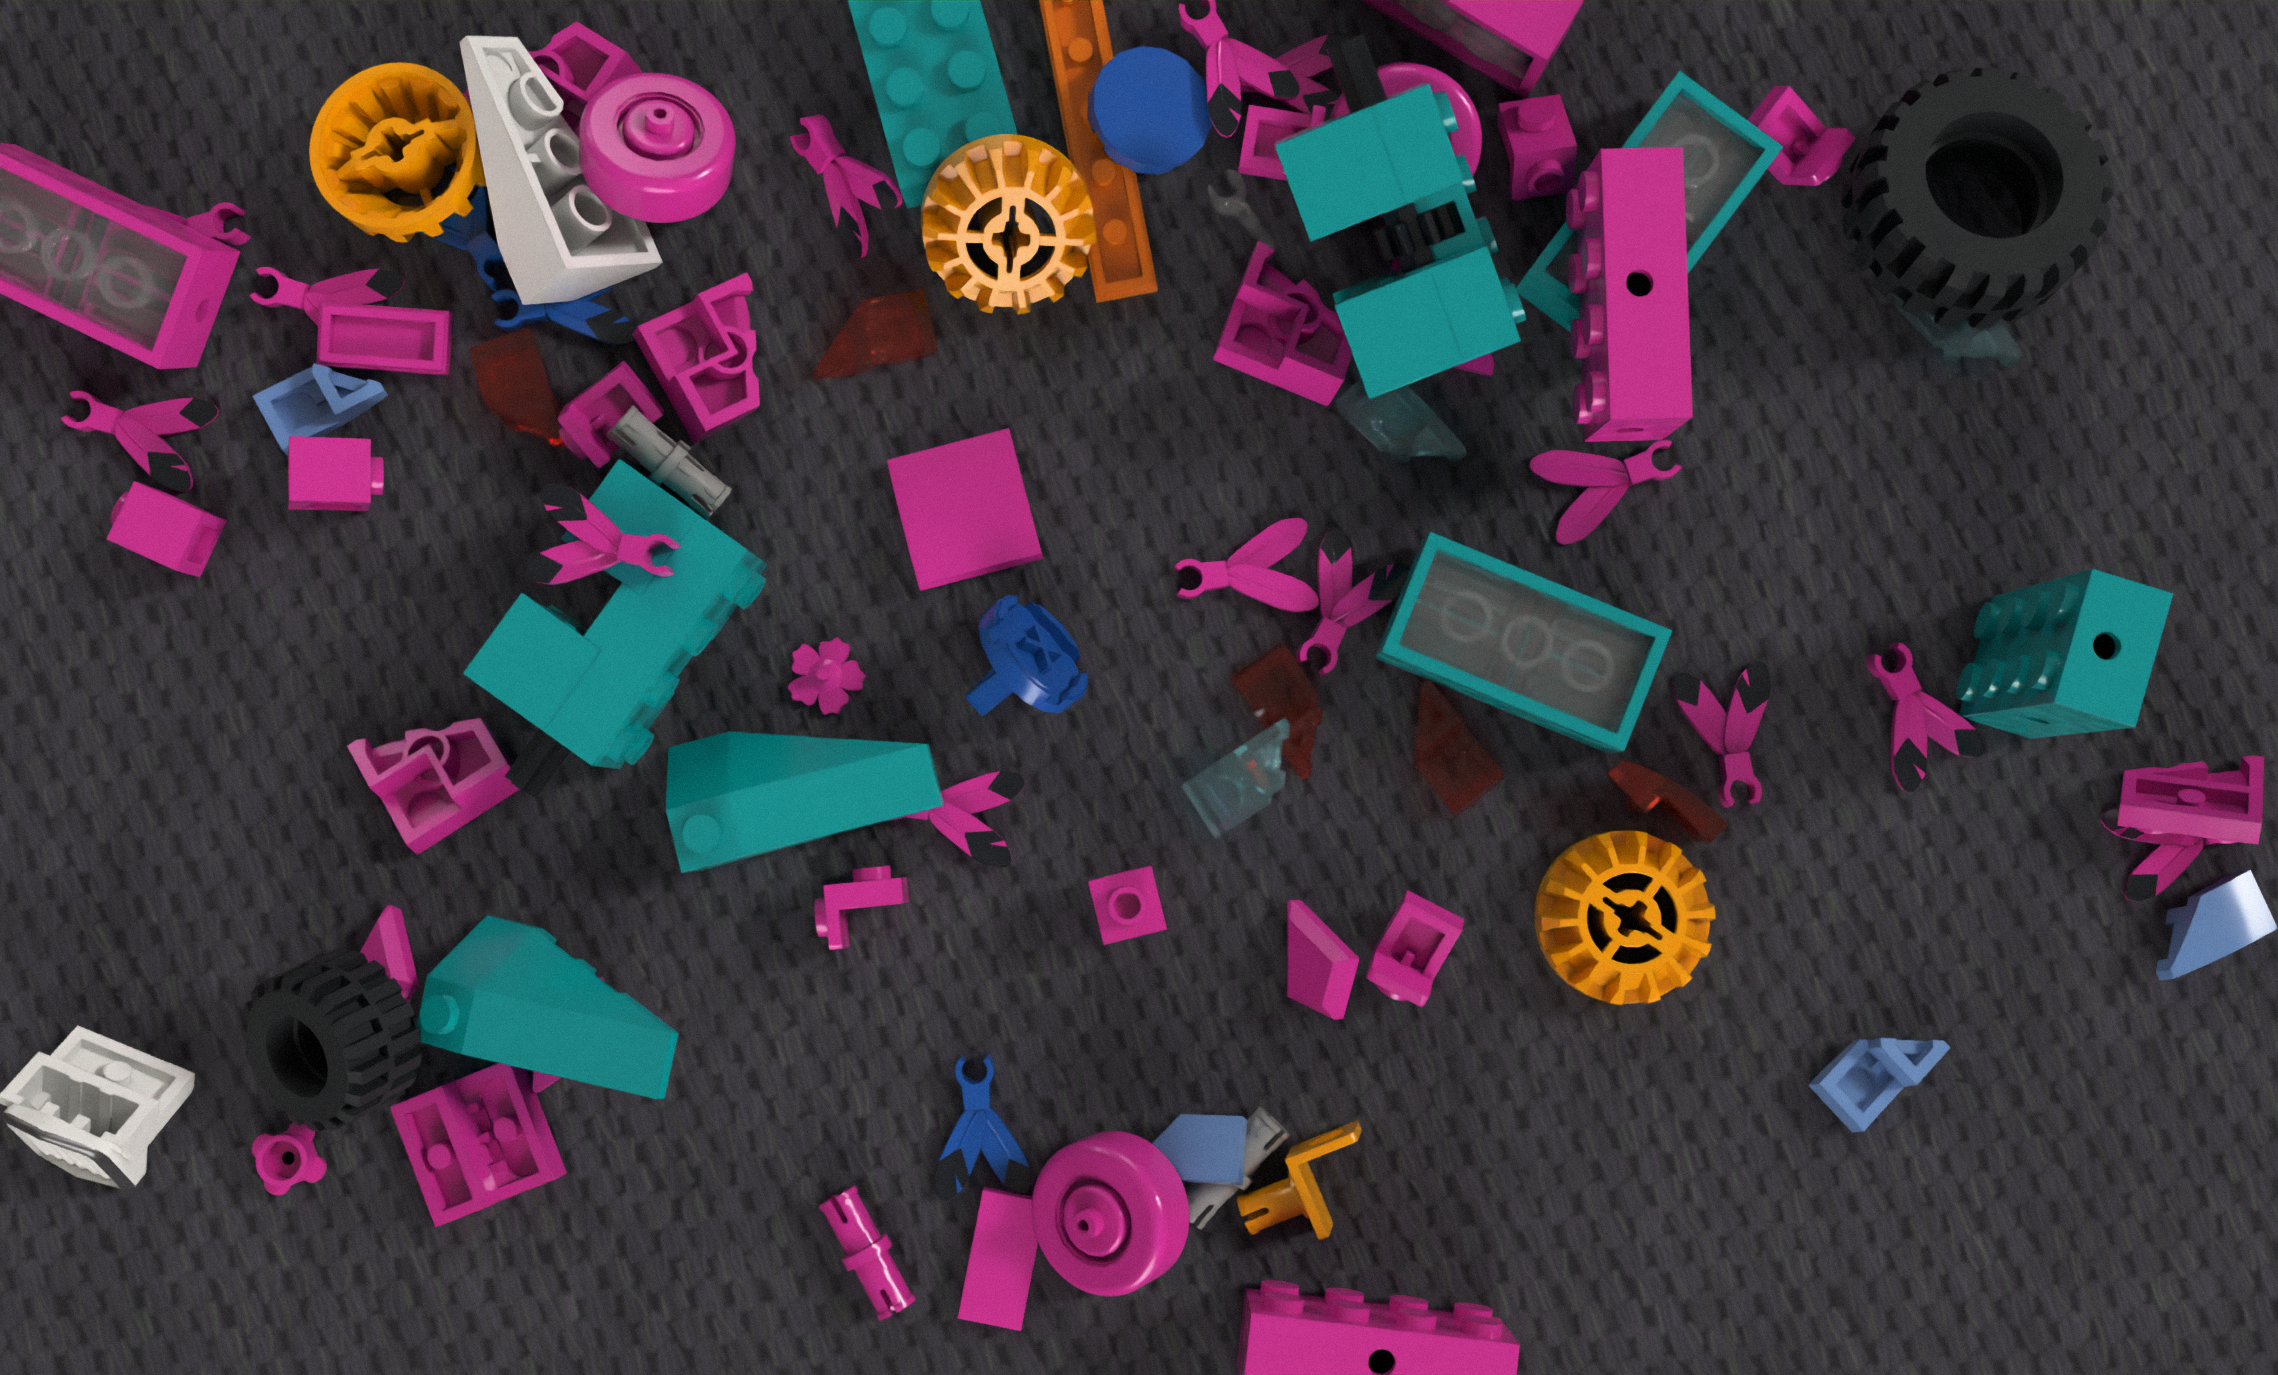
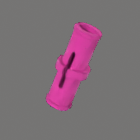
[819,1185,916,1321]

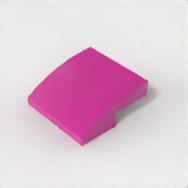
[887,428,1043,591]
[390,1063,567,1228]

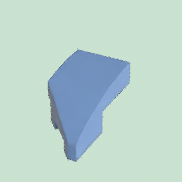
[253,363,388,456]
[2156,870,2278,980]
[1808,1038,1951,1132]
[1152,1114,1247,1186]

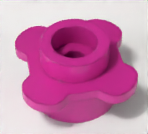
[252,1122,327,1195]

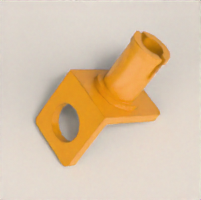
[1237,1121,1362,1240]

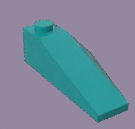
[666,731,945,873]
[416,915,679,1099]

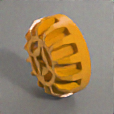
[309,62,486,243]
[921,134,1096,315]
[1534,831,1716,1005]

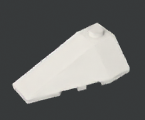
[459,36,663,305]

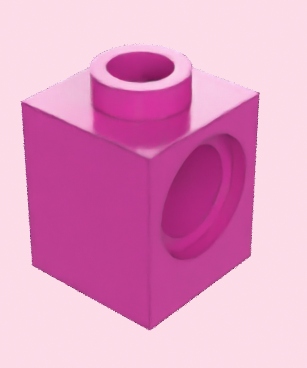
[288,436,384,511]
[106,481,227,577]
[1088,865,1167,945]

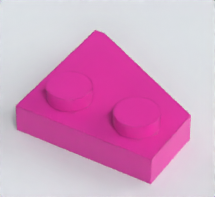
[2117,755,2264,845]

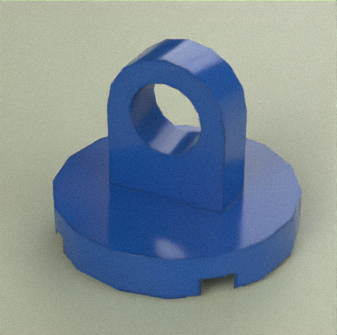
[964,595,1088,716]

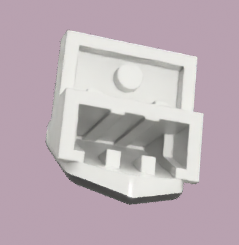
[0,1025,195,1189]

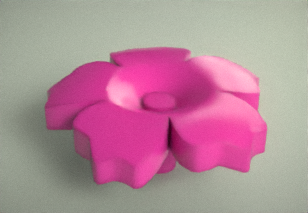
[788,637,866,715]

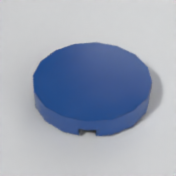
[1088,46,1212,175]

